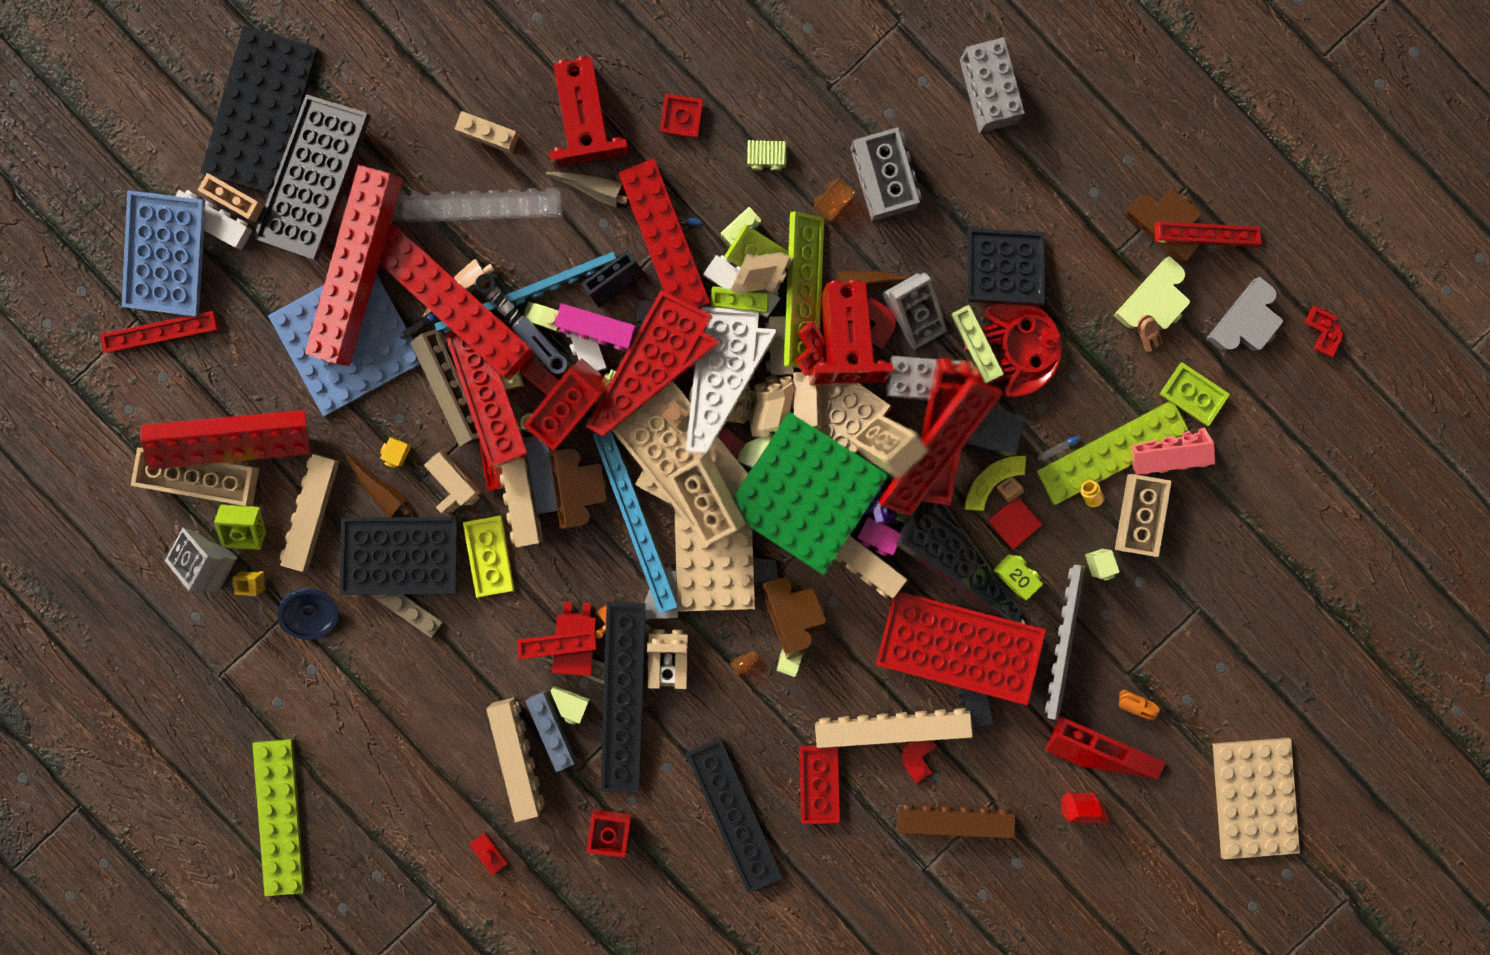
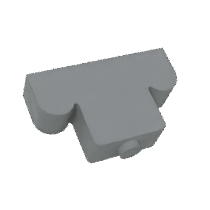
[1206,277,1283,351]

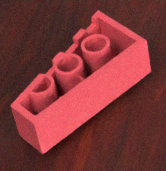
[1131,428,1215,475]

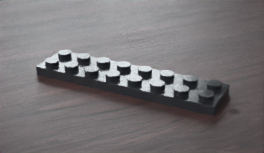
[685,737,783,894]

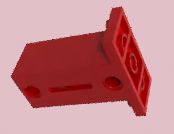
[549,56,630,168]
[809,280,894,385]

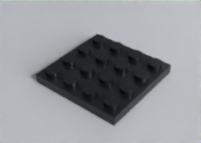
[966,228,1044,306]

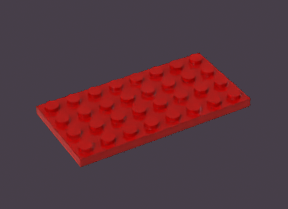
[876,591,1046,705]

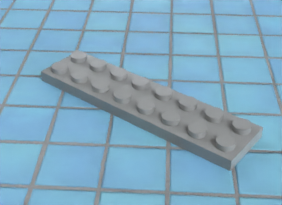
[1045,565,1085,720]

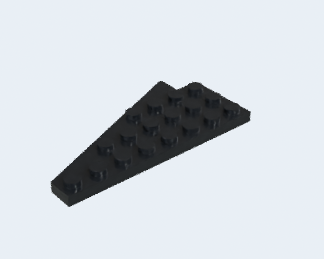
[896,501,1022,622]

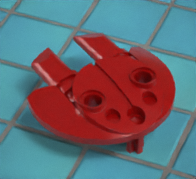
[964,304,1061,397]

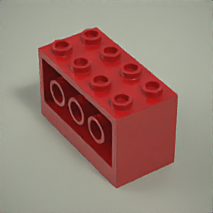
[523,358,610,451]

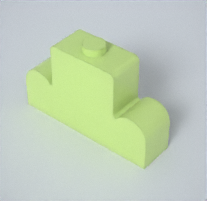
[1114,256,1190,331]

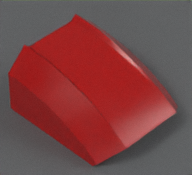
[1061,792,1109,823]

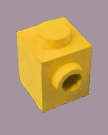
[380,437,411,468]

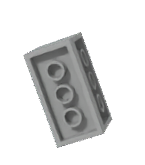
[960,37,1024,133]
[850,128,921,222]
[885,356,961,401]

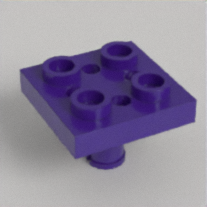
[862,485,897,526]

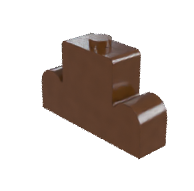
[1124,189,1201,263]
[548,449,606,529]
[760,578,826,659]

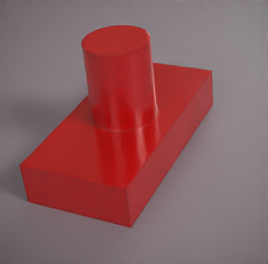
[718,426,745,461]
[469,832,508,875]

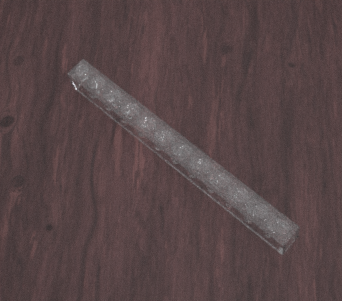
[332,188,563,225]

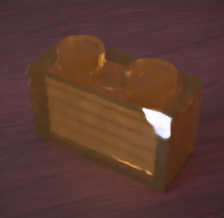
[813,177,856,223]

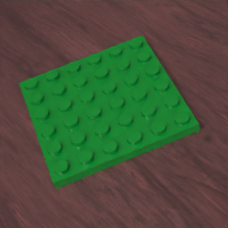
[733,412,888,575]

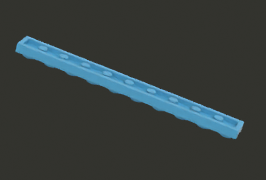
[435,252,616,334]
[593,431,678,614]

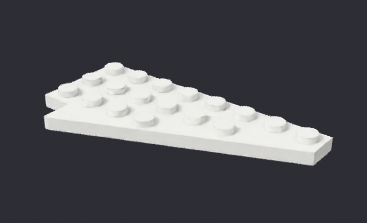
[686,307,776,455]

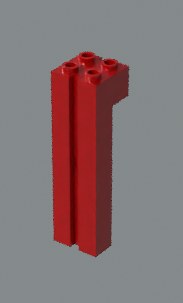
[921,358,978,505]

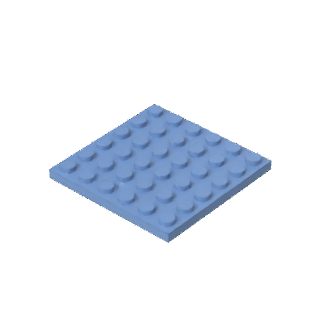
[268,273,421,417]

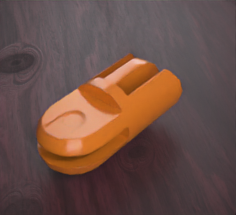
[1119,690,1160,720]

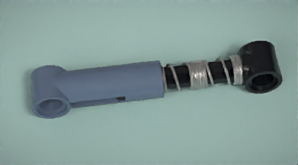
[474,274,567,374]

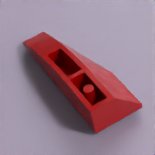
[1045,715,1166,779]

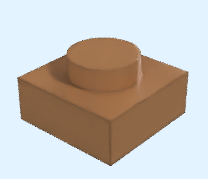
[661,401,689,428]
[996,477,1024,503]

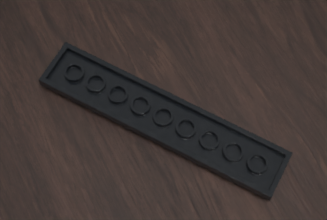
[601,601,646,793]

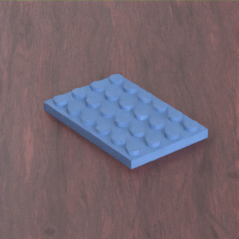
[122,190,206,316]

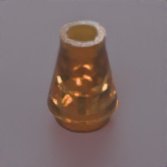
[730,650,759,676]

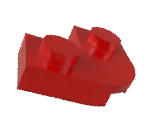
[867,297,896,350]
[1304,306,1343,358]
[795,321,826,376]
[902,740,937,784]

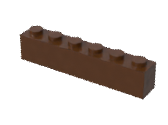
[897,803,1015,838]

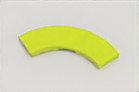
[964,456,1026,511]

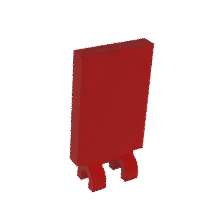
[552,601,596,676]

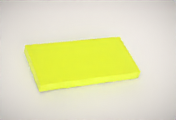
[463,516,515,598]

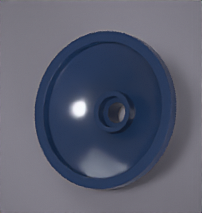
[278,588,338,640]

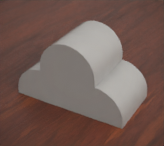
[883,273,947,350]
[165,527,237,594]

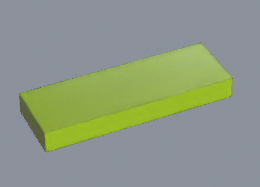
[711,286,770,313]

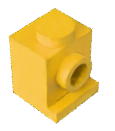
[232,571,265,596]

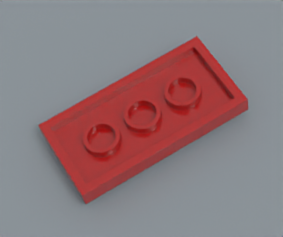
[799,745,840,824]

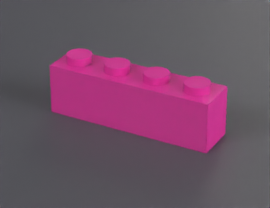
[555,303,638,351]

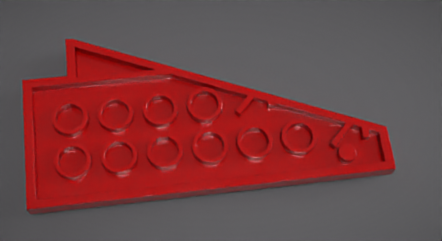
[586,291,719,437]

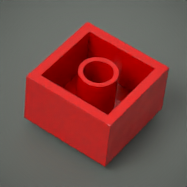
[586,809,632,858]

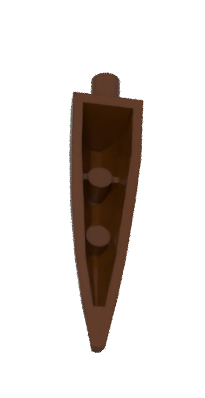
[836,270,910,291]
[346,454,411,517]

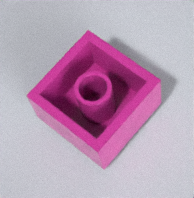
[855,516,900,557]

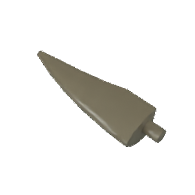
[546,172,628,208]

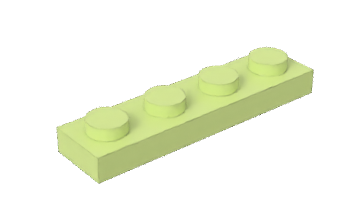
[951,305,1003,383]

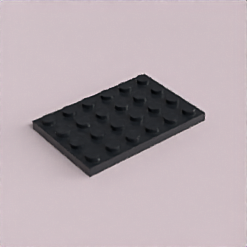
[339,517,458,595]

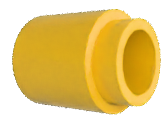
[1081,480,1104,507]

